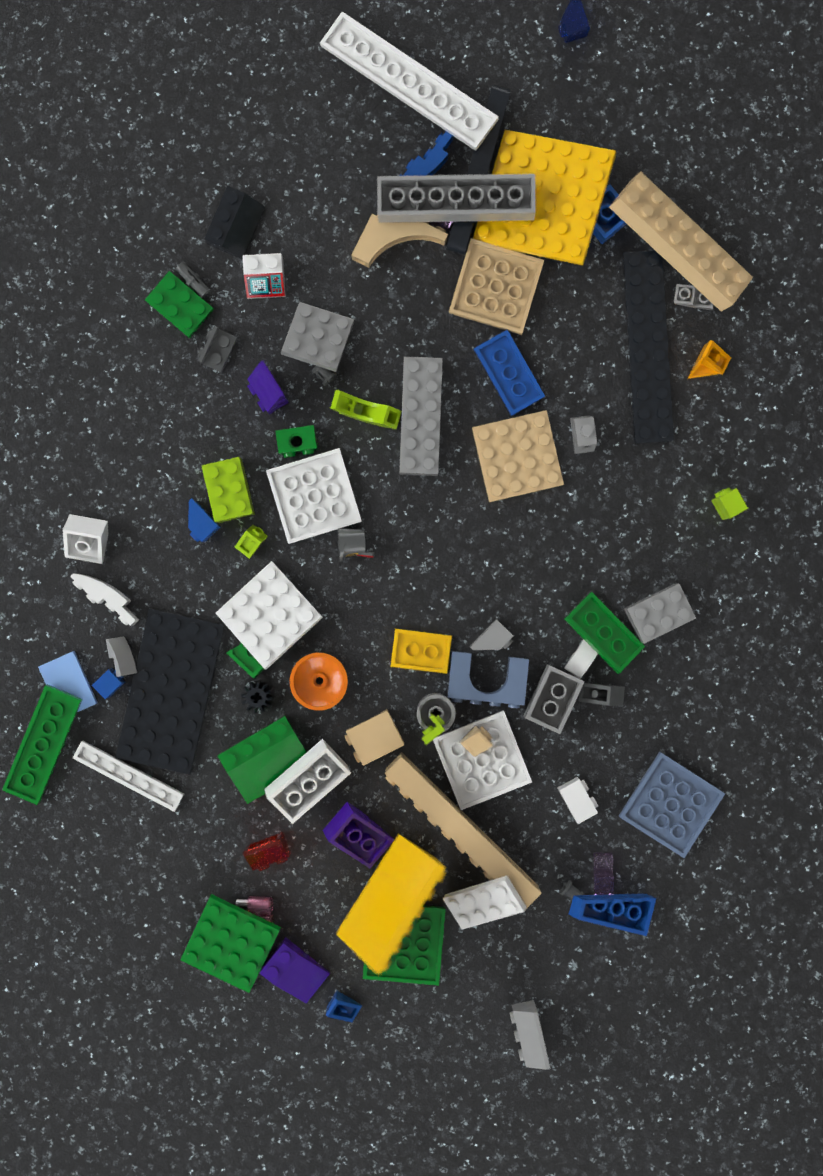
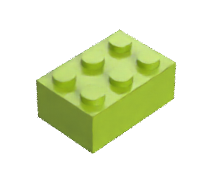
[202,457,255,523]

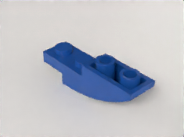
[399,131,454,176]

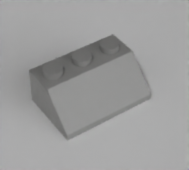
[509,1000,550,1070]

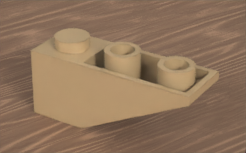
[460,725,493,757]

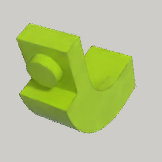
[330,390,402,429]

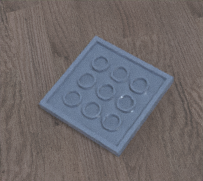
[619,752,725,858]

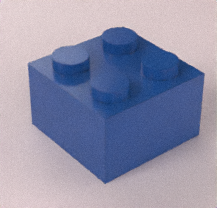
[593,185,626,244]

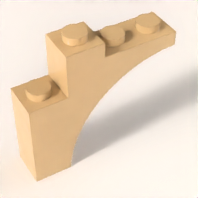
[352,214,448,268]

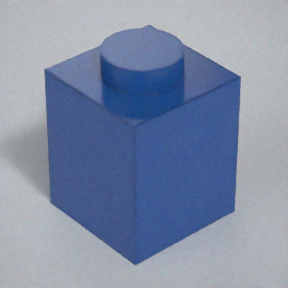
[92,668,125,699]

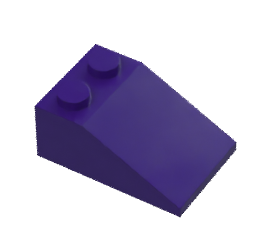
[247,361,289,414]
[323,802,394,868]
[260,937,330,1003]

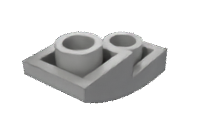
[674,284,714,310]
[106,636,137,677]

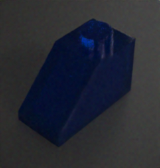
[558,0,590,43]

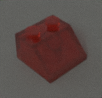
[243,832,291,871]

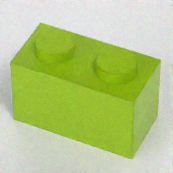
[711,487,748,520]

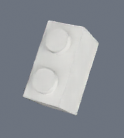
[557,777,598,824]

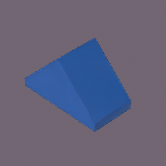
[325,990,362,1022]

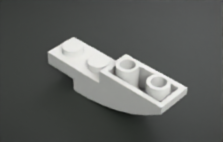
[70,574,139,626]

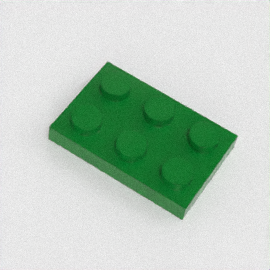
[145,271,214,339]

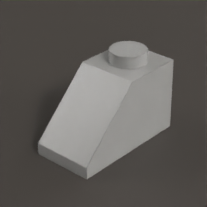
[469,620,513,650]

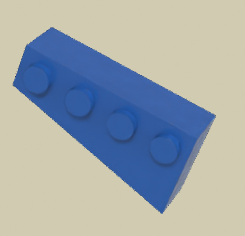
[569,894,656,936]

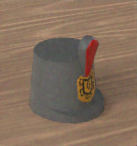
[338,529,375,562]

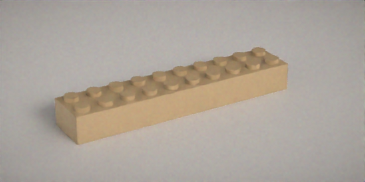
[385,752,541,910]

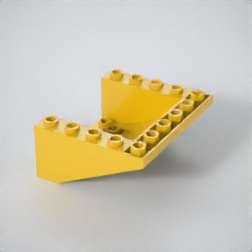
[336,833,446,974]

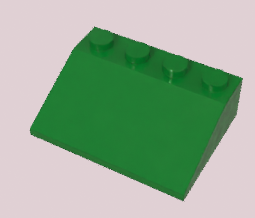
[218,715,307,804]

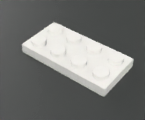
[443,876,526,929]

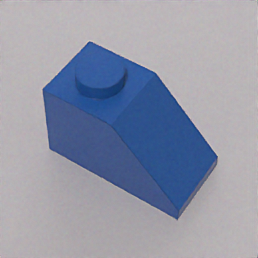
[188,498,221,543]

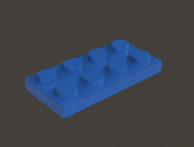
[474,330,545,416]

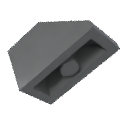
[579,683,625,706]

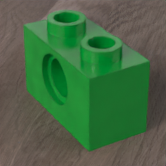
[275,425,318,458]

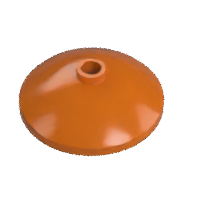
[290,652,348,711]

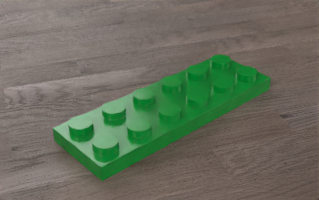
[2,684,83,805]

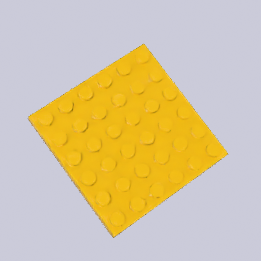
[473,130,616,266]

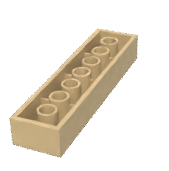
[609,171,753,312]

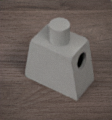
[570,415,597,454]

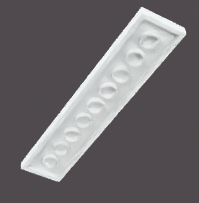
[320,12,499,151]

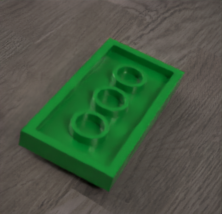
[564,592,645,674]

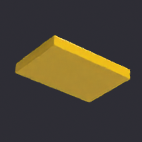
[391,629,452,674]

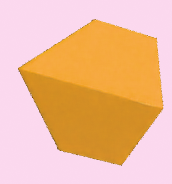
[687,340,731,379]

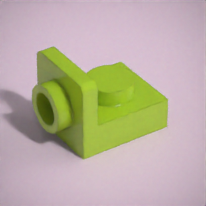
[235,525,268,559]
[422,714,445,745]

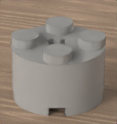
[417,693,456,732]

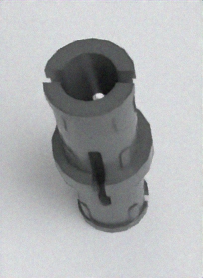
[175,261,211,298]

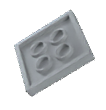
[281,302,354,372]

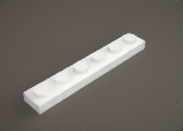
[73,741,184,812]

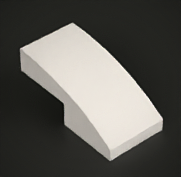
[564,639,598,679]

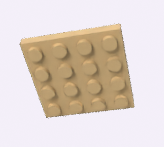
[449,238,544,335]
[472,410,564,502]

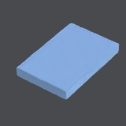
[38,651,98,712]

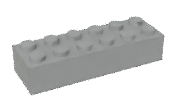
[400,357,443,476]

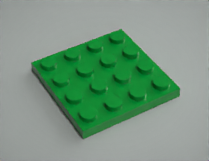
[180,894,281,993]
[363,905,446,986]

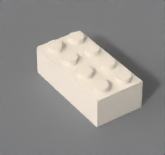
[264,739,351,824]

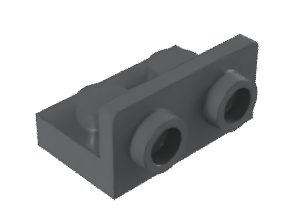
[198,326,238,373]

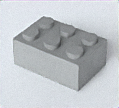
[624,584,696,644]
[523,664,585,734]

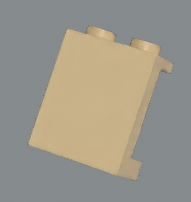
[345,709,404,766]

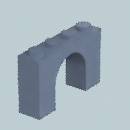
[447,651,529,708]

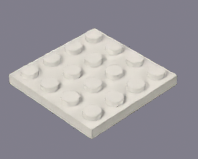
[266,448,362,544]
[216,561,323,670]
[433,710,532,810]

